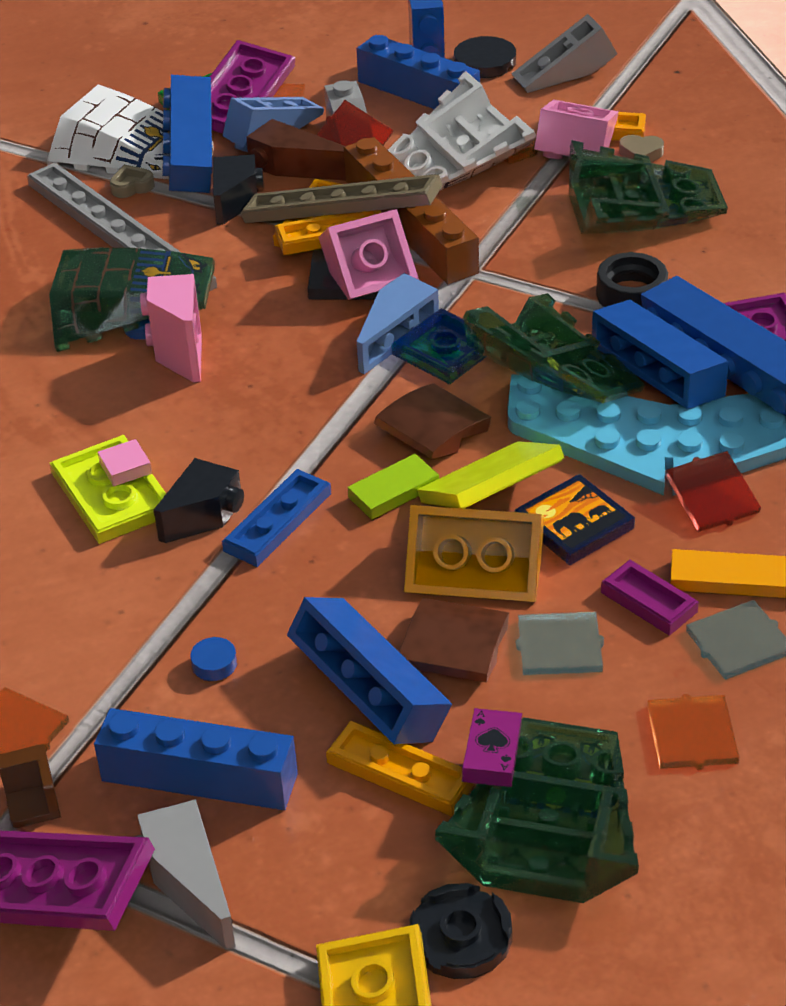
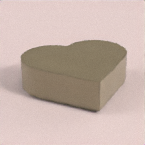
[619,135,664,168]
[110,164,155,198]

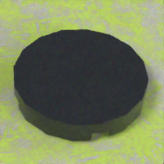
[454,36,516,78]
[409,883,512,979]

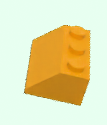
[404,505,544,602]

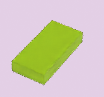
[348,454,439,520]

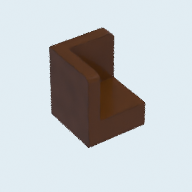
[0,744,61,828]

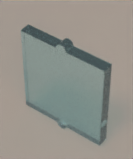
[686,600,786,680]
[516,612,604,675]

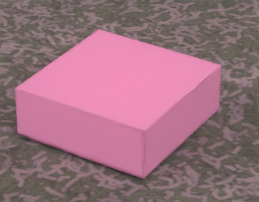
[98,439,152,486]

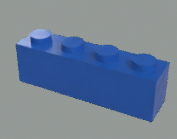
[356,35,480,109]
[162,75,212,193]
[591,300,729,409]
[287,597,452,744]
[94,708,298,810]

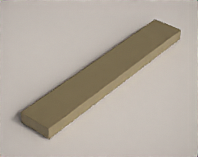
[241,174,443,223]

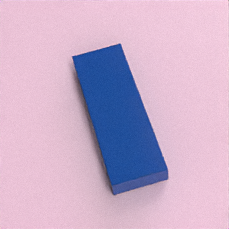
[222,469,331,567]

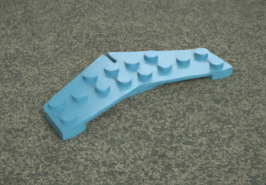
[508,374,786,496]

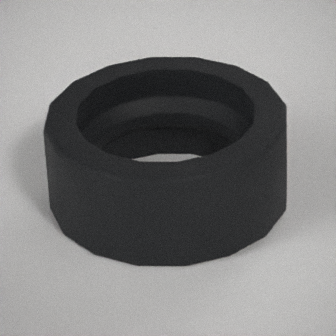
[596,252,668,307]

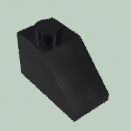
[213,154,264,225]
[154,458,244,543]

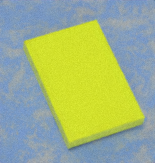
[49,435,166,544]
[417,441,565,509]

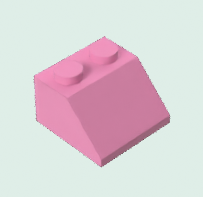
[534,99,618,165]
[319,209,419,300]
[140,274,202,382]

